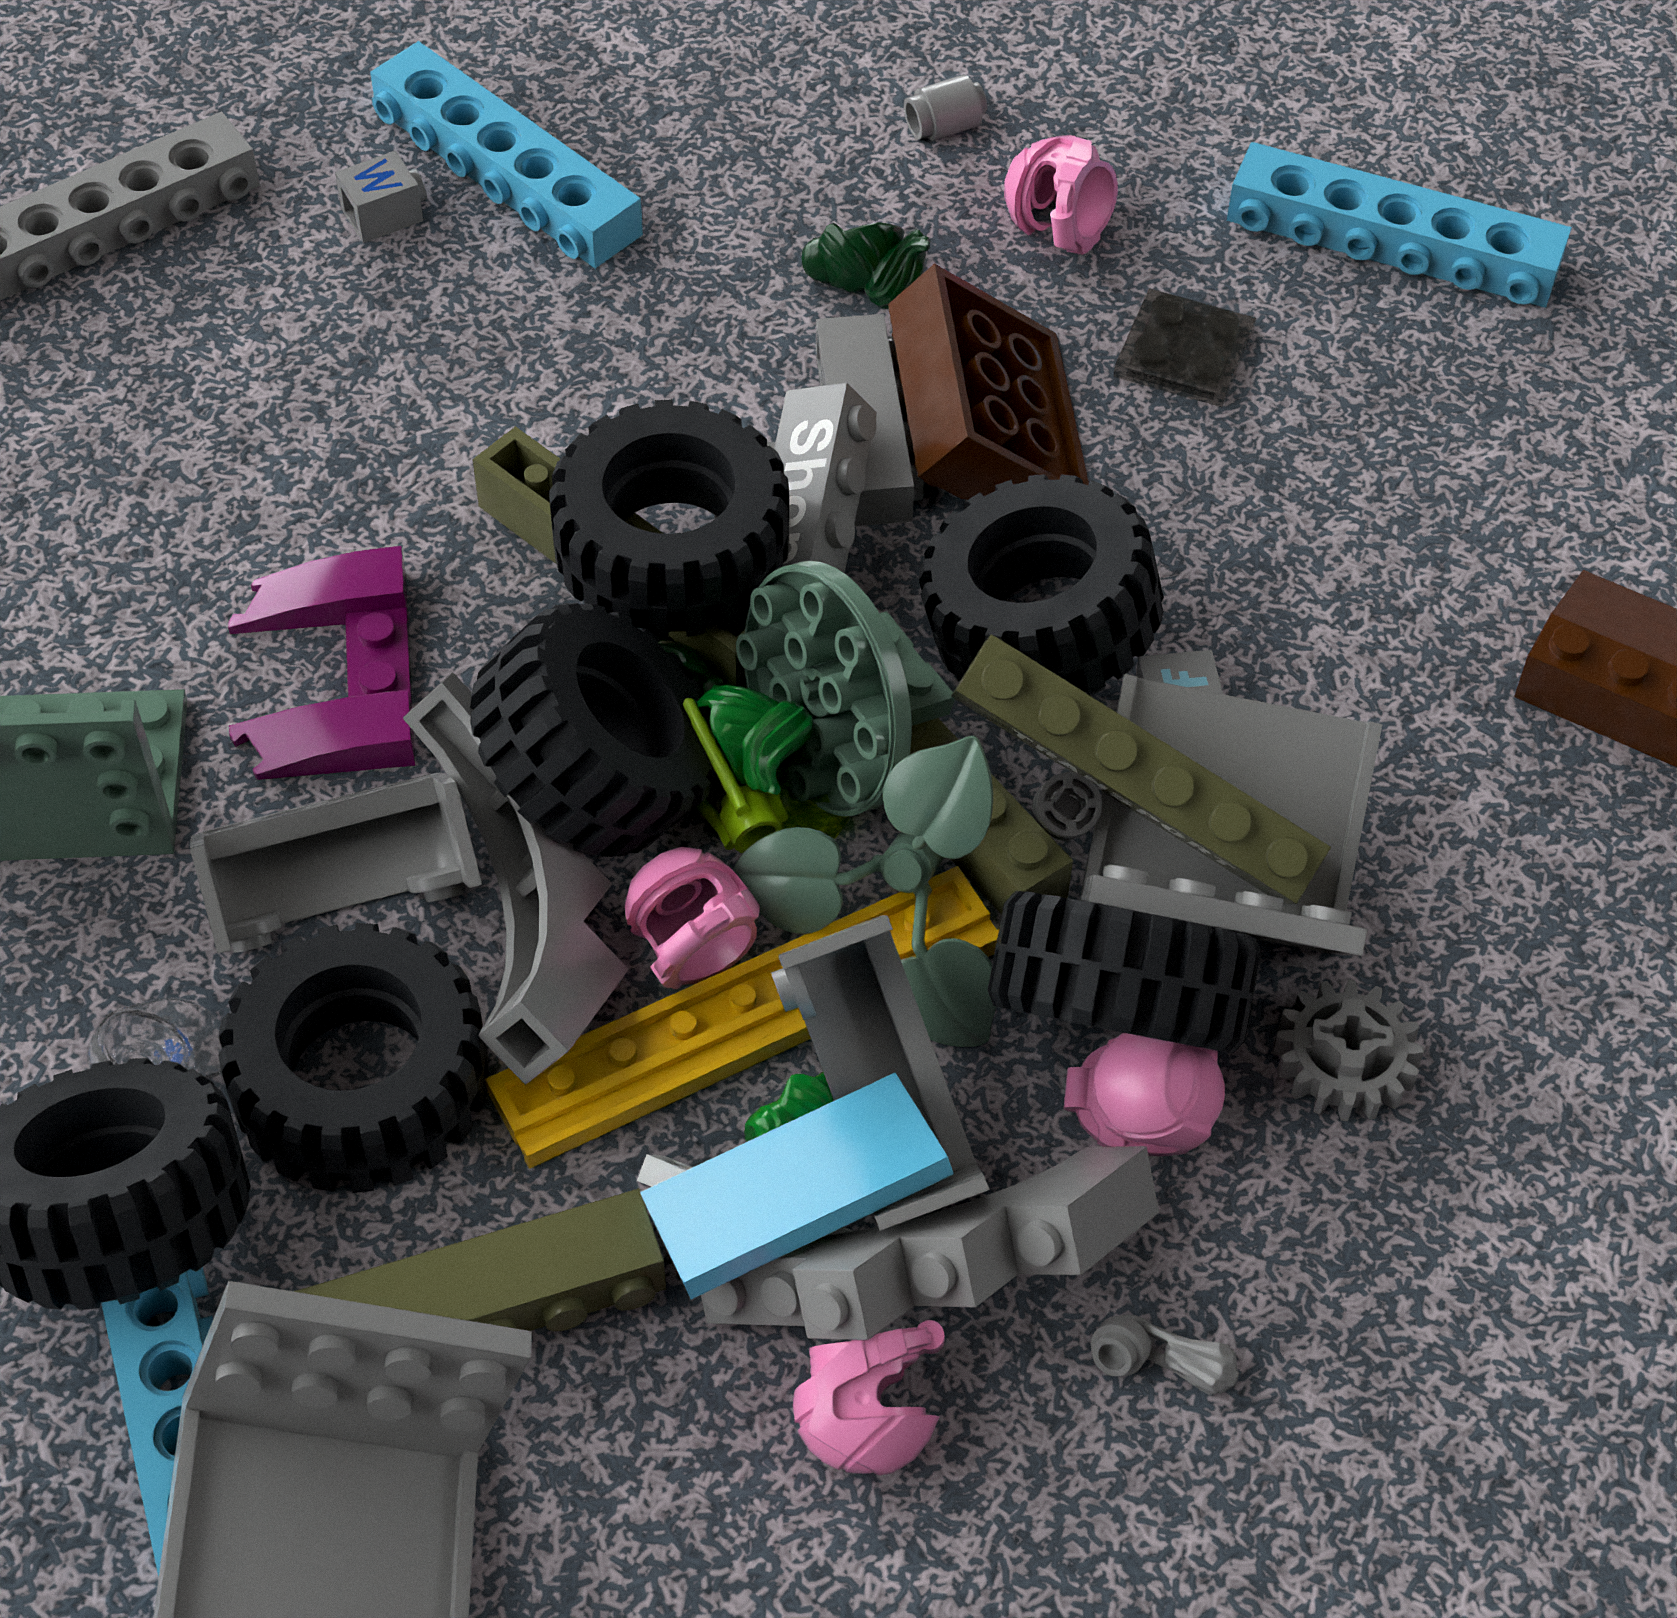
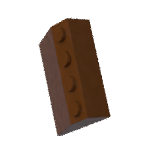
[888,263,1089,500]
[1514,570,1677,767]

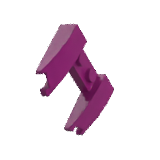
[228,546,415,780]

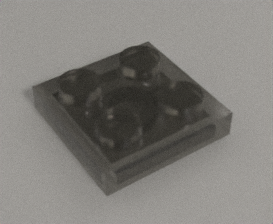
[1114,288,1256,407]

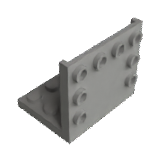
[1080,674,1382,956]
[153,1281,532,1618]

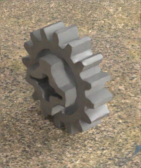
[1273,979,1424,1121]

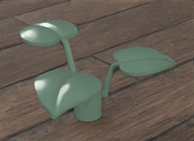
[733,736,997,1047]

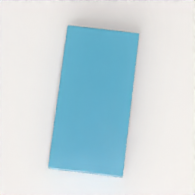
[640,1072,954,1299]

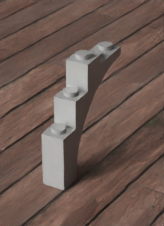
[403,672,629,1085]
[701,1146,1159,1340]

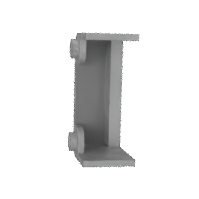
[190,772,482,954]
[771,915,989,1231]

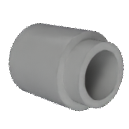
[904,74,987,141]

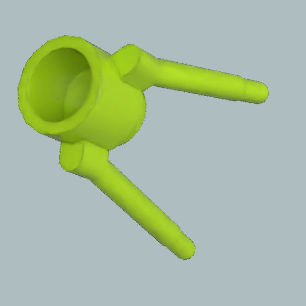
[683,698,789,853]

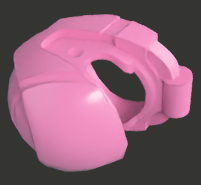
[1004,135,1118,255]
[624,847,760,989]
[1063,1033,1225,1156]
[793,1320,945,1476]

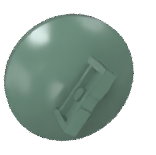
[736,561,955,816]

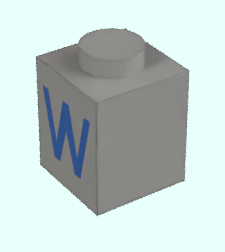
[335,150,427,243]

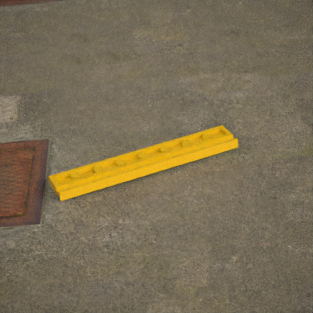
[485,866,999,1169]

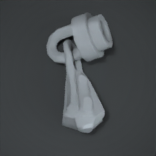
[1091,1314,1239,1395]

